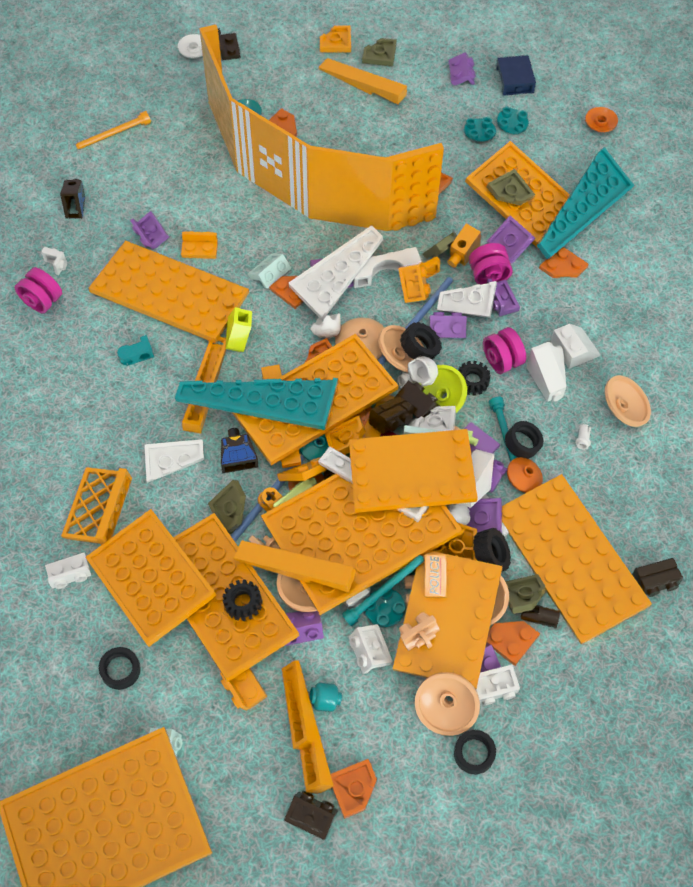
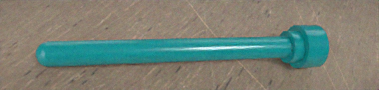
[488,396,517,462]
[342,555,424,626]

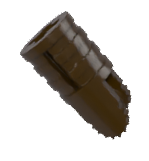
[520,605,560,629]

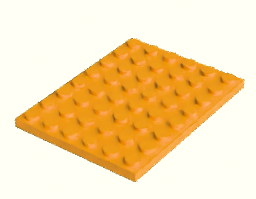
[261,474,462,615]
[0,727,213,887]

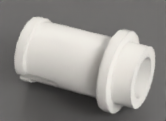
[575,424,591,450]

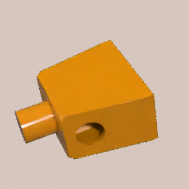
[447,223,481,268]

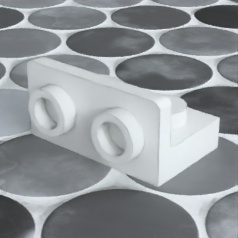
[45,552,92,589]
[349,624,393,674]
[476,665,520,706]

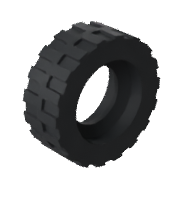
[400,322,442,360]
[473,528,511,572]

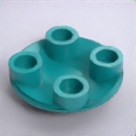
[497,106,529,134]
[464,117,496,142]
[365,589,406,627]

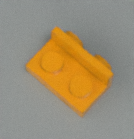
[181,231,218,259]
[398,262,431,303]
[220,668,268,711]

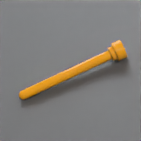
[76,111,151,149]

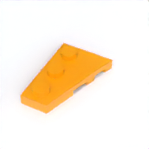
[277,458,328,481]

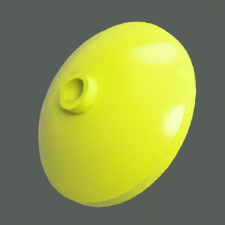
[419,365,467,413]

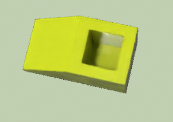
[225,307,252,352]

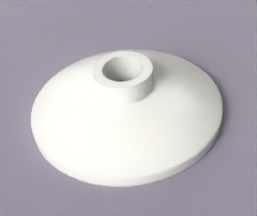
[178,34,203,58]

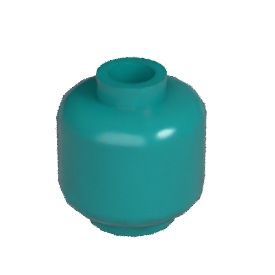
[309,682,342,712]

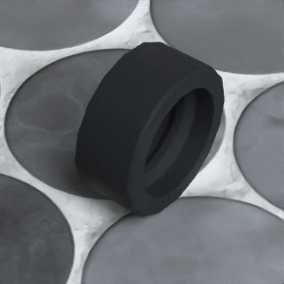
[505,421,544,459]
[98,647,141,690]
[454,729,496,775]

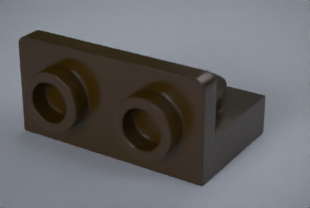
[218,28,241,61]
[284,791,338,840]

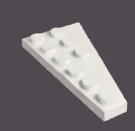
[289,225,383,321]

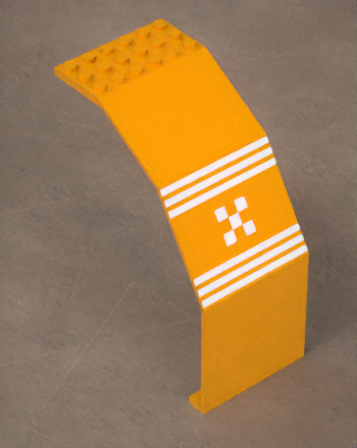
[199,24,444,231]

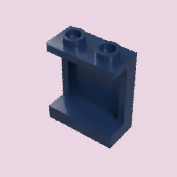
[496,55,536,96]

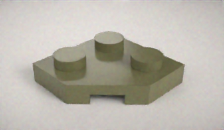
[362,38,397,66]
[487,169,535,205]
[422,231,457,259]
[208,480,246,534]
[505,574,545,614]

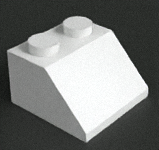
[551,324,601,369]

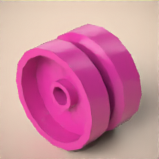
[469,243,513,285]
[14,267,62,314]
[483,327,527,375]

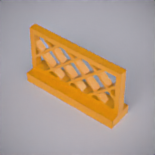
[61,467,132,545]

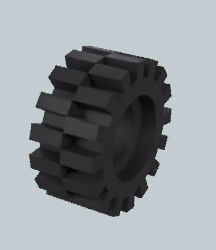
[458,361,491,396]
[223,580,262,621]

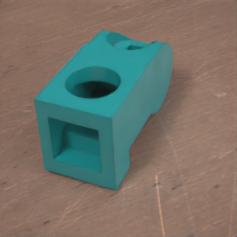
[117,335,154,366]

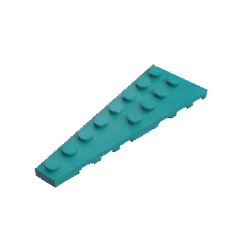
[537,147,635,260]
[175,378,338,430]

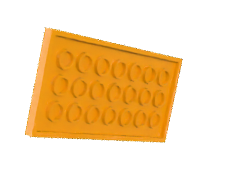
[89,240,249,343]
[232,334,399,466]
[502,474,652,644]
[173,513,300,682]

